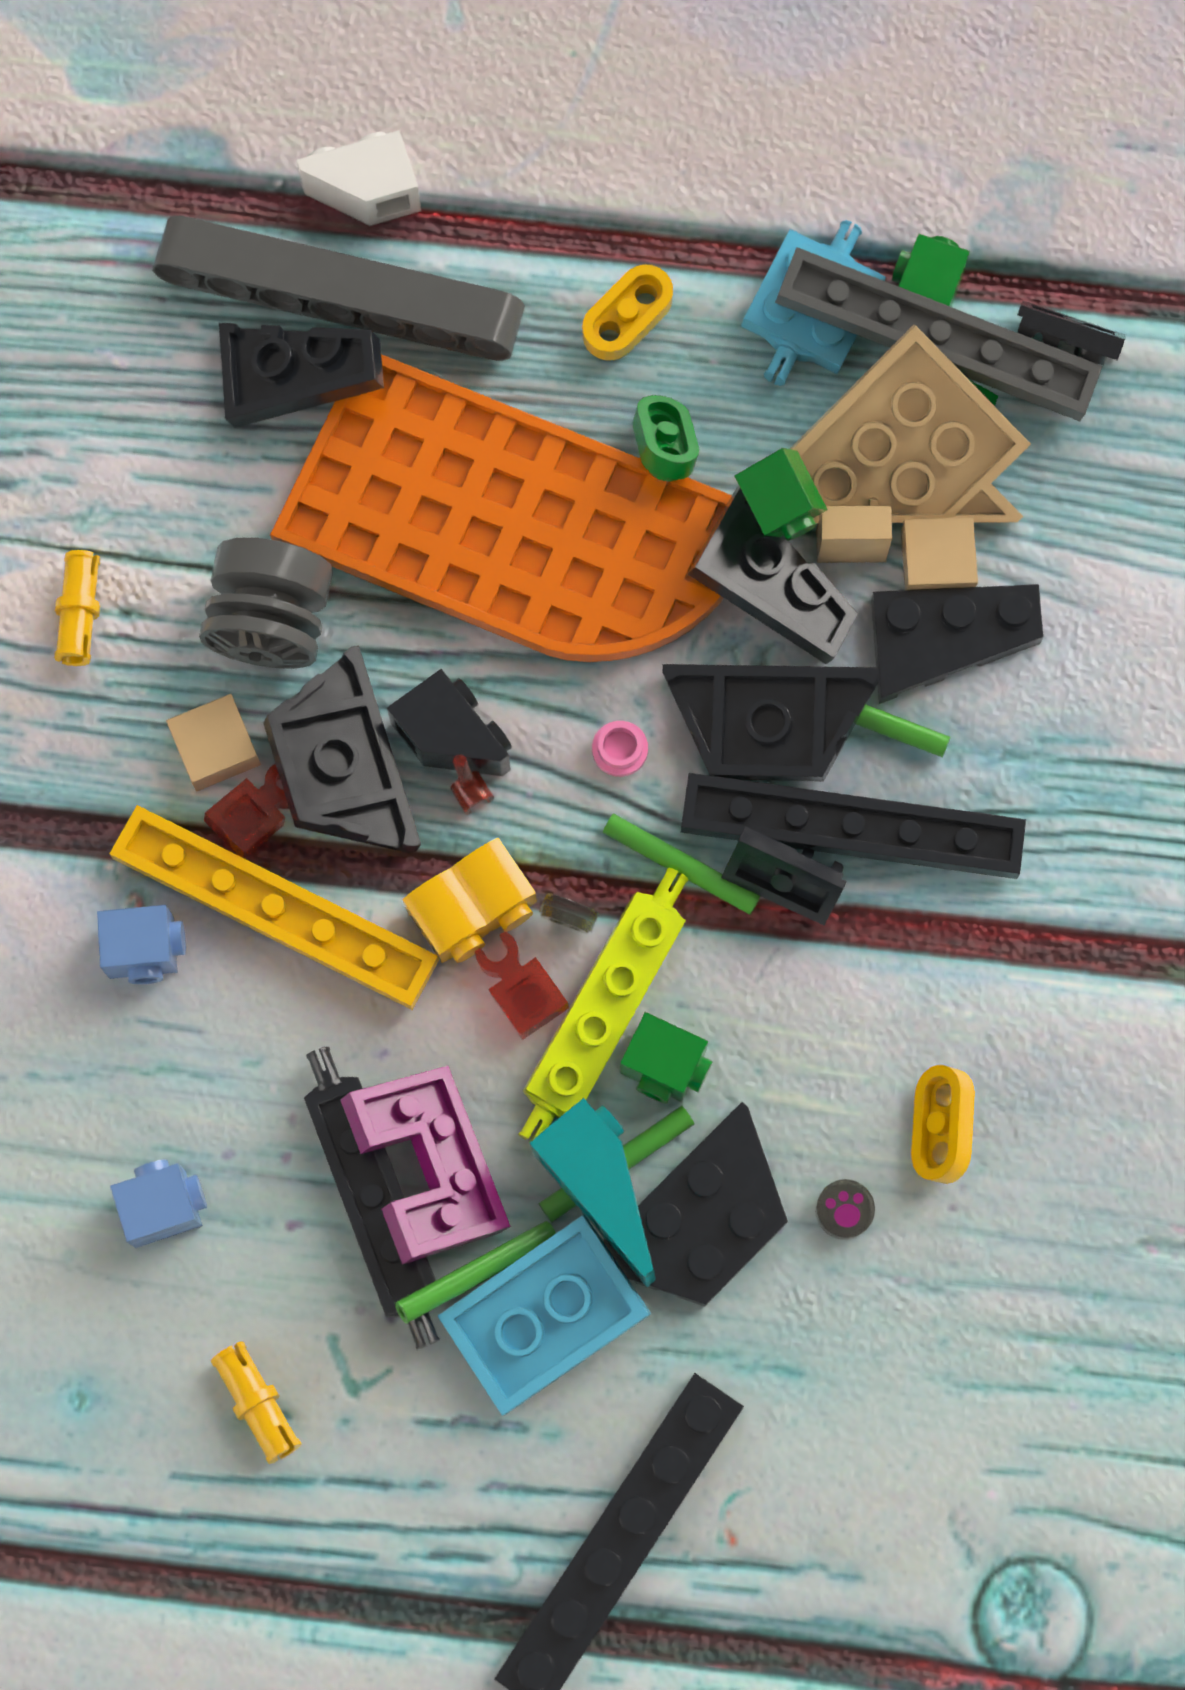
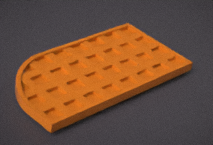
[270,354,732,662]

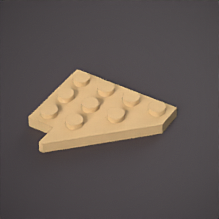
[790,325,1031,523]

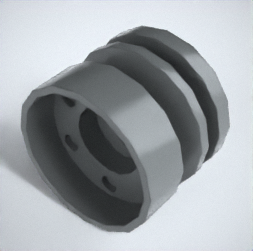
[199,538,333,669]

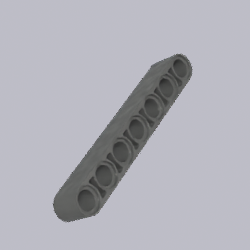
[152,216,525,361]

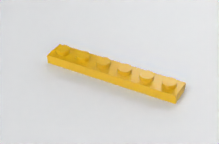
[109,805,439,1010]

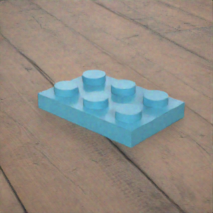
[438,1215,651,1416]

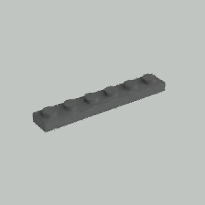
[775,247,1103,422]

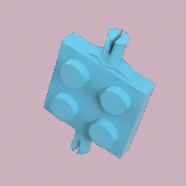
[741,220,886,386]

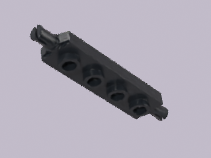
[304,1047,440,1349]

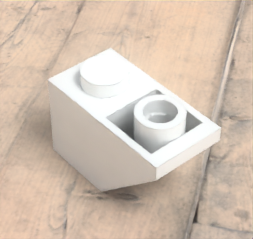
[296,130,421,226]

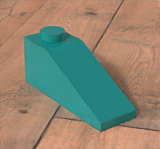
[529,1098,656,1287]

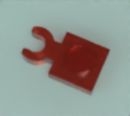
[204,764,289,859]
[475,931,569,1040]

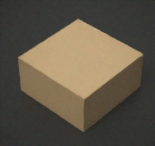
[816,506,892,563]
[901,517,978,590]
[166,694,261,792]

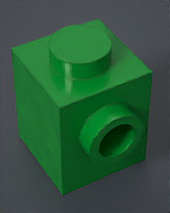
[891,233,970,307]
[734,448,828,541]
[620,1012,713,1104]

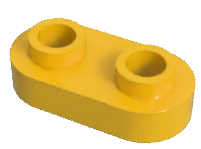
[582,264,673,360]
[911,1065,975,1184]

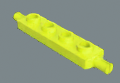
[518,868,689,1142]

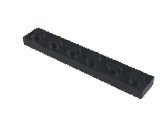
[680,773,1026,879]
[494,1373,744,1690]

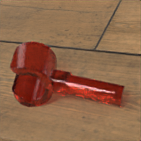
[450,755,494,815]

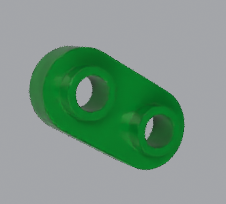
[632,395,699,482]

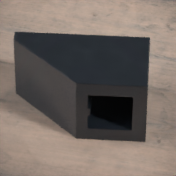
[387,669,512,776]

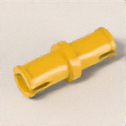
[54,550,101,666]
[211,1341,302,1464]

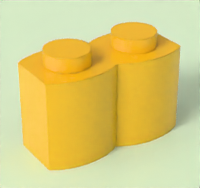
[402,838,537,963]

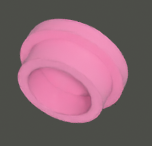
[592,721,648,777]

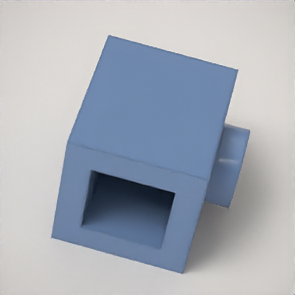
[97,905,186,984]
[110,1159,207,1248]

